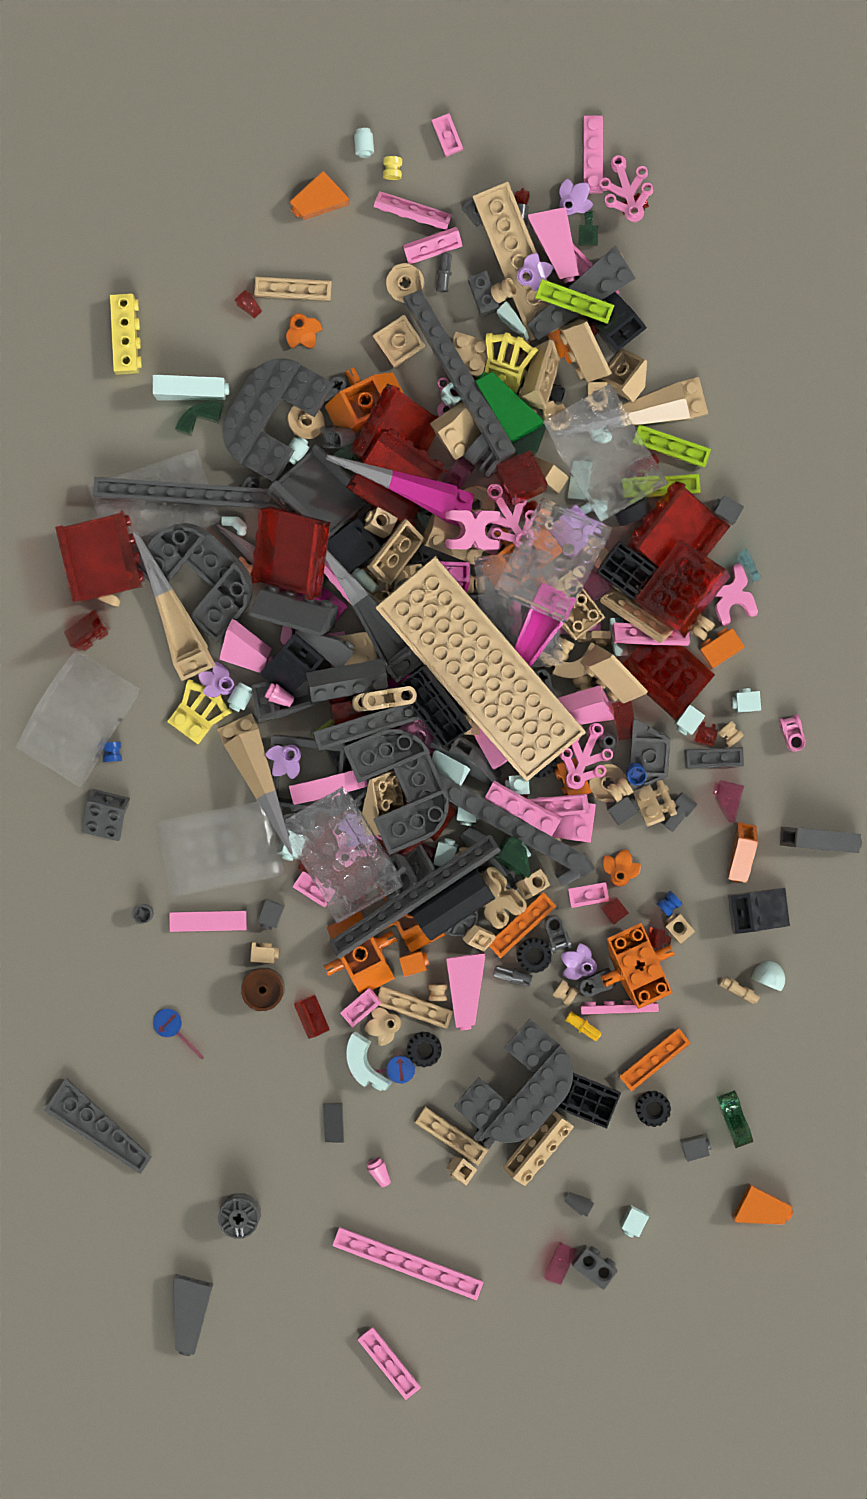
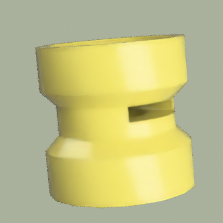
[383,156,402,180]

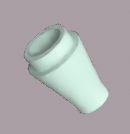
[351,567,378,594]

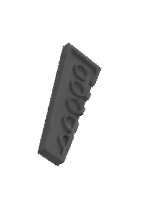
[527,246,636,341]
[44,1078,152,1174]

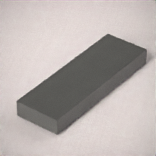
[685,747,744,769]

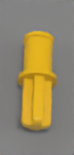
[565,1011,601,1041]

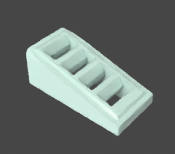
[497,301,529,341]

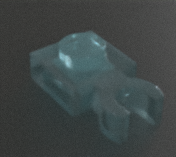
[737,549,761,582]

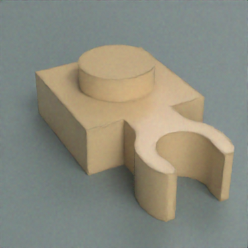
[578,631,611,647]

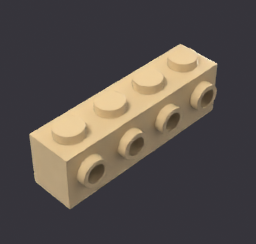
[502,1111,574,1186]

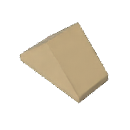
[526,457,569,494]

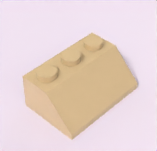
[559,318,612,382]
[519,340,560,410]
[423,513,488,566]
[367,519,425,585]
[580,646,648,703]

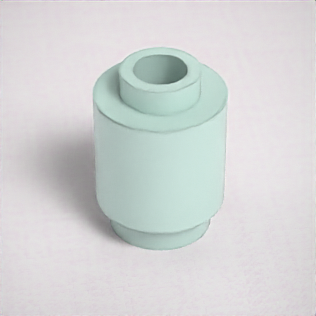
[354,128,374,158]
[288,437,310,465]
[227,682,252,712]

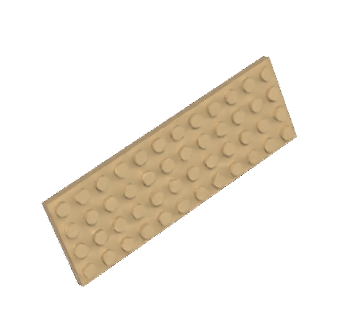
[375,556,586,782]

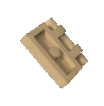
[633,780,677,827]
[718,977,760,1004]

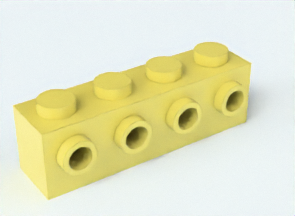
[110,294,142,375]

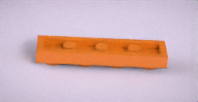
[489,892,557,958]
[619,1028,691,1092]

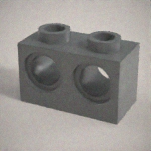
[468,271,499,317]
[572,1245,618,1290]

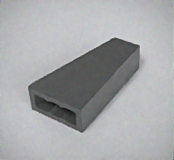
[780,827,862,853]
[173,1274,214,1356]

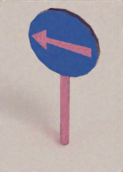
[153,1009,204,1059]
[350,1055,415,1084]

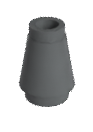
[598,732,617,751]
[564,1192,594,1217]

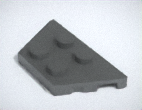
[628,719,671,792]

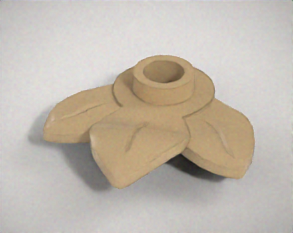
[364,1007,401,1046]

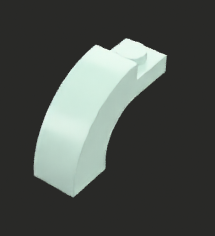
[346,1032,392,1091]

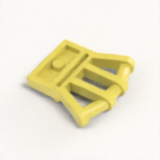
[484,332,539,393]
[167,679,233,745]

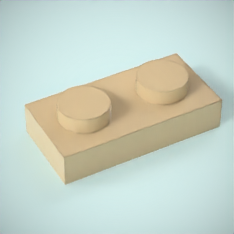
[463,925,496,951]

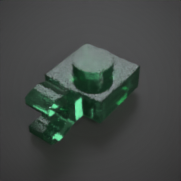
[578,212,598,246]

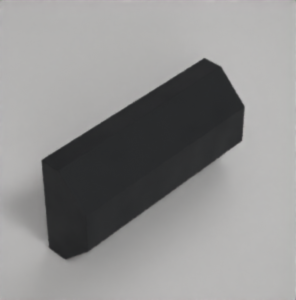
[596,541,681,618]
[397,665,472,748]
[411,868,495,941]
[557,1073,621,1129]

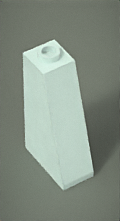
[153,375,229,400]

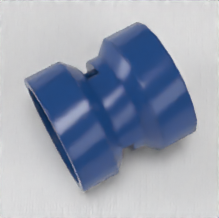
[102,742,122,762]
[626,763,647,785]
[656,891,682,917]

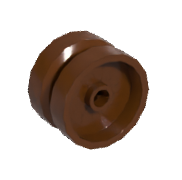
[241,967,285,1011]

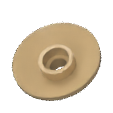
[288,406,325,439]

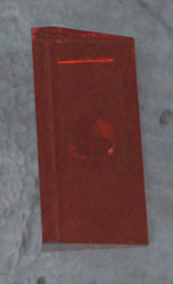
[294,995,330,1039]

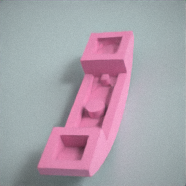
[289,770,368,805]

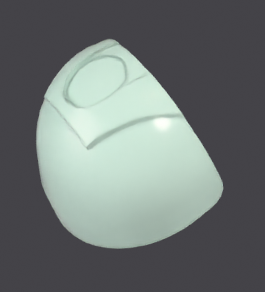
[751,961,785,991]

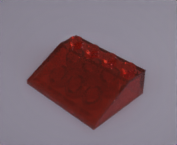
[634,539,730,638]
[622,644,715,720]

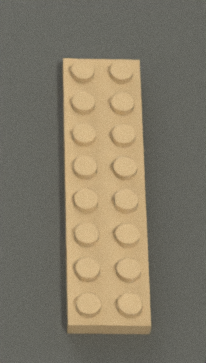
[472,182,565,341]

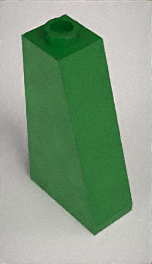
[476,372,544,443]

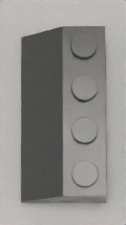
[249,585,338,636]
[306,659,388,704]

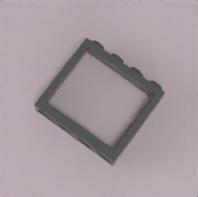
[269,734,351,816]

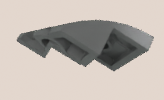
[382,844,436,904]

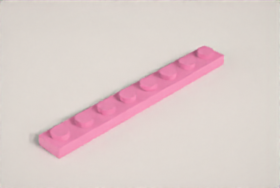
[333,1227,484,1300]

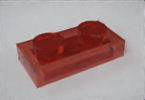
[612,701,634,741]

